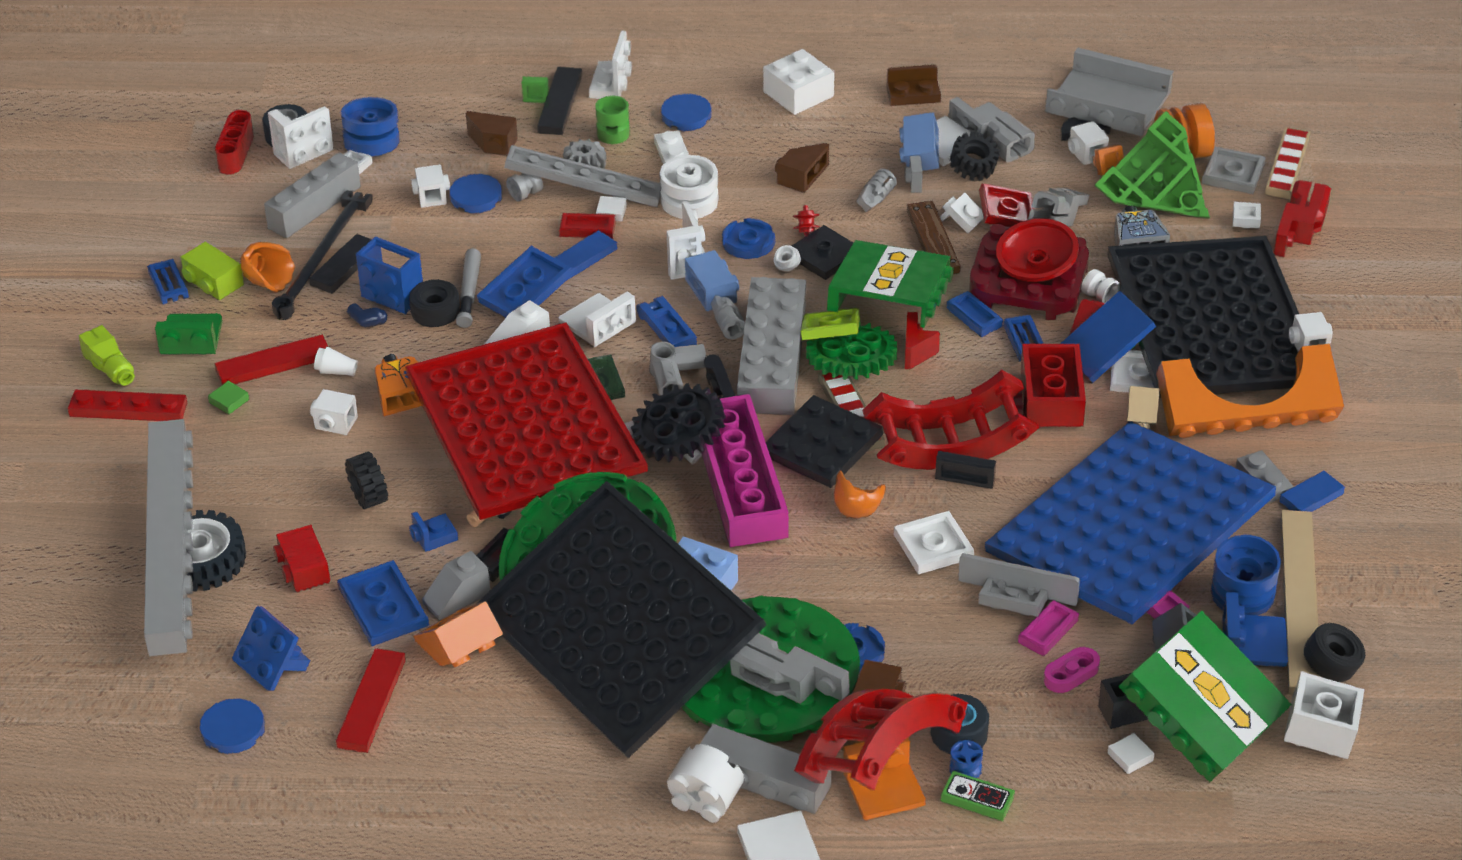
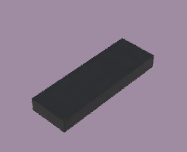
[309,234,372,294]

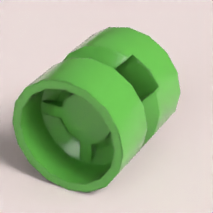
[595,95,630,144]

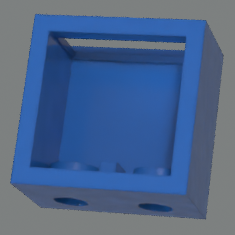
[356,236,423,314]

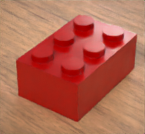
[1020,344,1086,427]

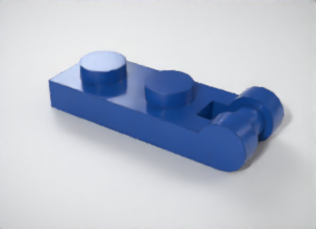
[636,296,697,347]

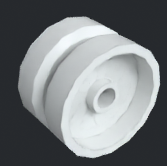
[660,155,719,219]

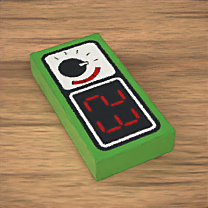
[941,771,1015,821]

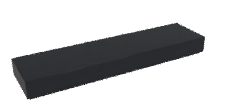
[537,67,582,135]

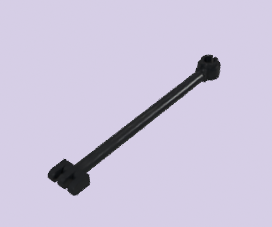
[272,190,373,320]

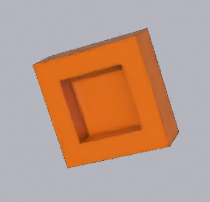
[1092,144,1124,176]

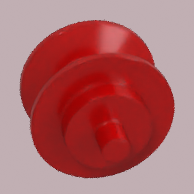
[793,205,820,237]

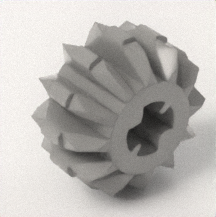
[563,139,606,169]

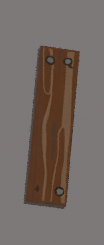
[907,200,961,274]

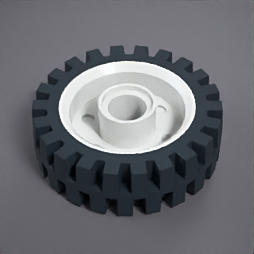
[188,510,246,591]

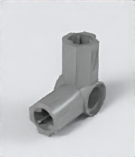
[649,341,706,395]

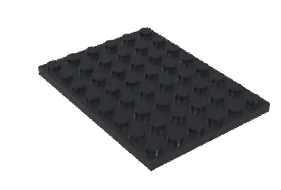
[1107,236,1299,398]
[476,481,767,759]

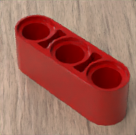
[215,110,254,175]

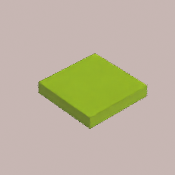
[801,308,860,340]

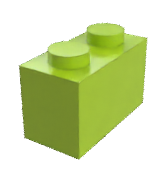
[180,241,244,300]

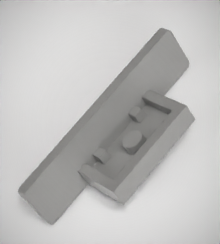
[959,553,1080,617]

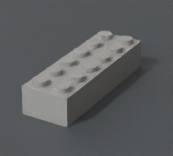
[737,277,806,415]

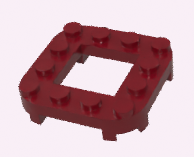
[969,224,1089,320]

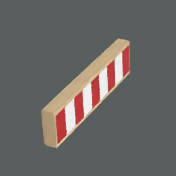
[1265,127,1311,199]

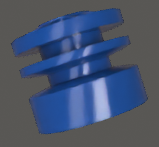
[1211,534,1281,616]

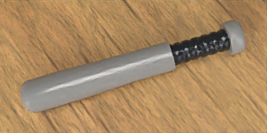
[456,248,481,328]

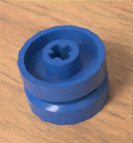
[341,97,400,156]

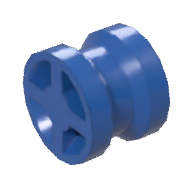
[950,740,983,778]

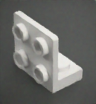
[589,31,632,99]
[268,107,333,169]
[667,201,705,280]
[559,291,636,347]

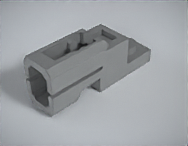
[949,97,1035,162]
[1028,187,1089,226]
[730,633,849,704]

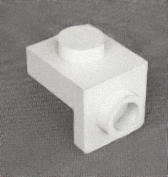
[940,193,984,233]

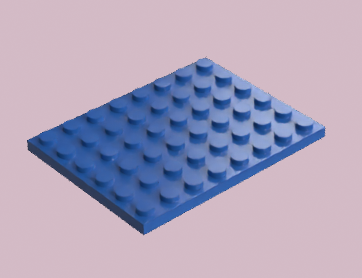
[985,421,1276,625]

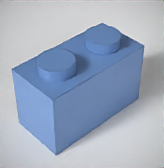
[899,112,939,171]
[685,250,740,311]

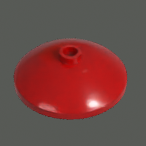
[996,218,1079,282]

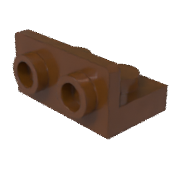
[887,64,941,106]

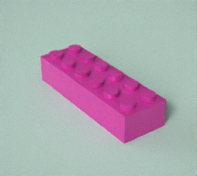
[701,394,789,547]

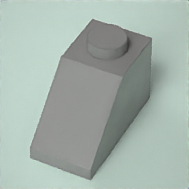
[422,551,490,620]

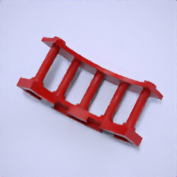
[862,369,1039,470]
[794,688,968,790]

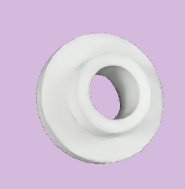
[774,245,801,271]

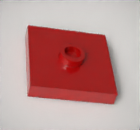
[979,183,1035,227]

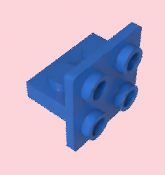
[232,606,311,691]

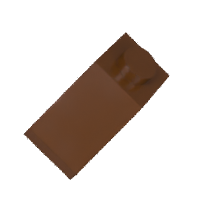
[466,111,518,156]
[775,143,829,193]

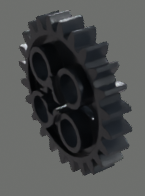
[631,383,726,463]

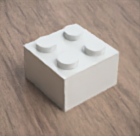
[763,49,834,115]
[1284,672,1364,759]

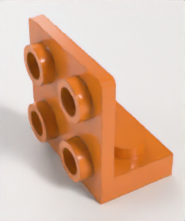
[843,738,926,820]

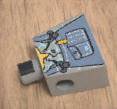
[1114,206,1170,246]

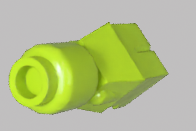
[78,325,135,386]

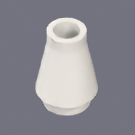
[314,347,358,376]

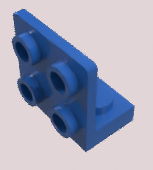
[1222,592,1288,667]

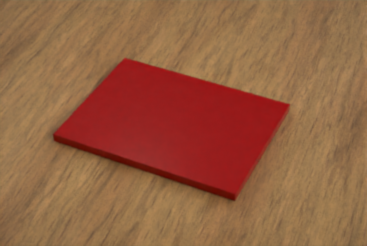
[405,322,648,520]

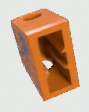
[375,354,422,416]

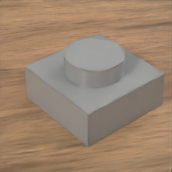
[905,156,923,193]

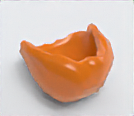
[240,242,295,292]
[834,470,886,519]

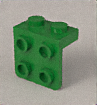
[155,313,223,354]

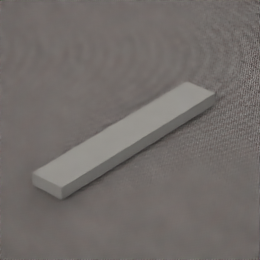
[504,145,661,207]

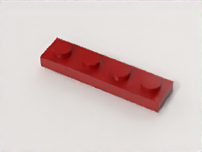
[68,389,188,421]

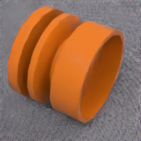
[1154,103,1215,159]

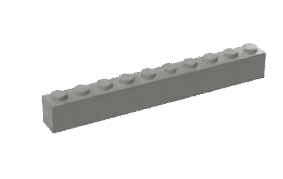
[144,419,193,656]

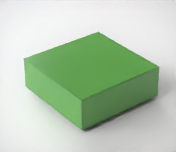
[521,76,549,103]
[208,381,249,415]

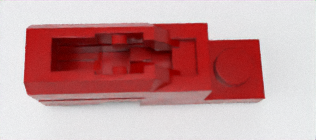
[1274,180,1331,257]

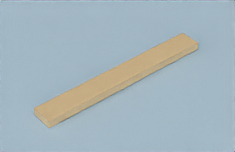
[1281,510,1321,694]

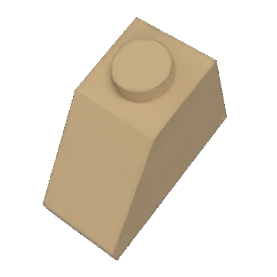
[1127,386,1160,429]

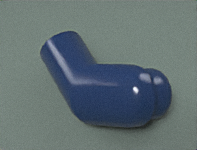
[347,303,387,328]

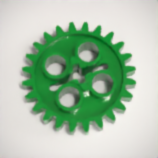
[806,322,897,380]

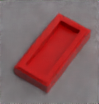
[559,213,615,239]

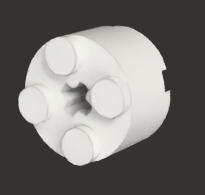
[667,744,744,823]

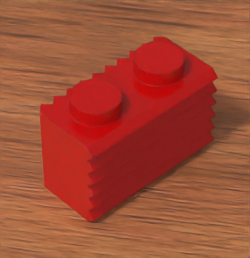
[273,525,331,593]

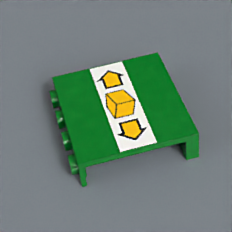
[827,240,953,328]
[1119,611,1292,783]

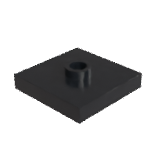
[792,225,853,280]

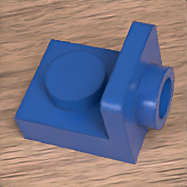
[409,512,458,552]

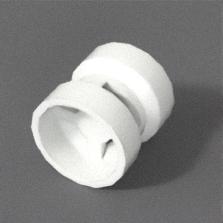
[1081,269,1120,303]

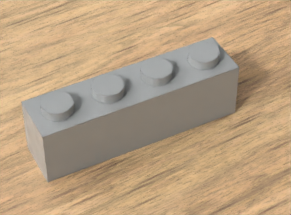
[264,153,361,239]
[700,724,831,814]

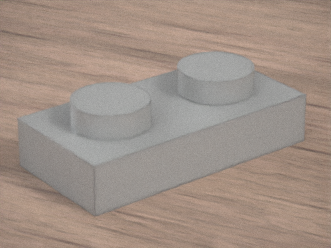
[1236,450,1294,504]

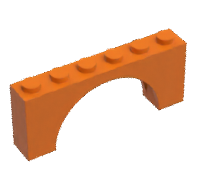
[1156,344,1344,438]

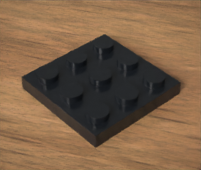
[766,395,883,488]

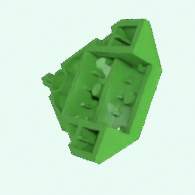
[1095,111,1210,219]

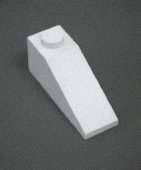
[485,300,550,344]

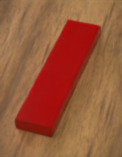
[215,334,329,385]
[336,648,406,753]

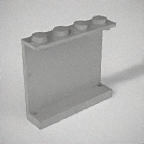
[1045,48,1173,136]

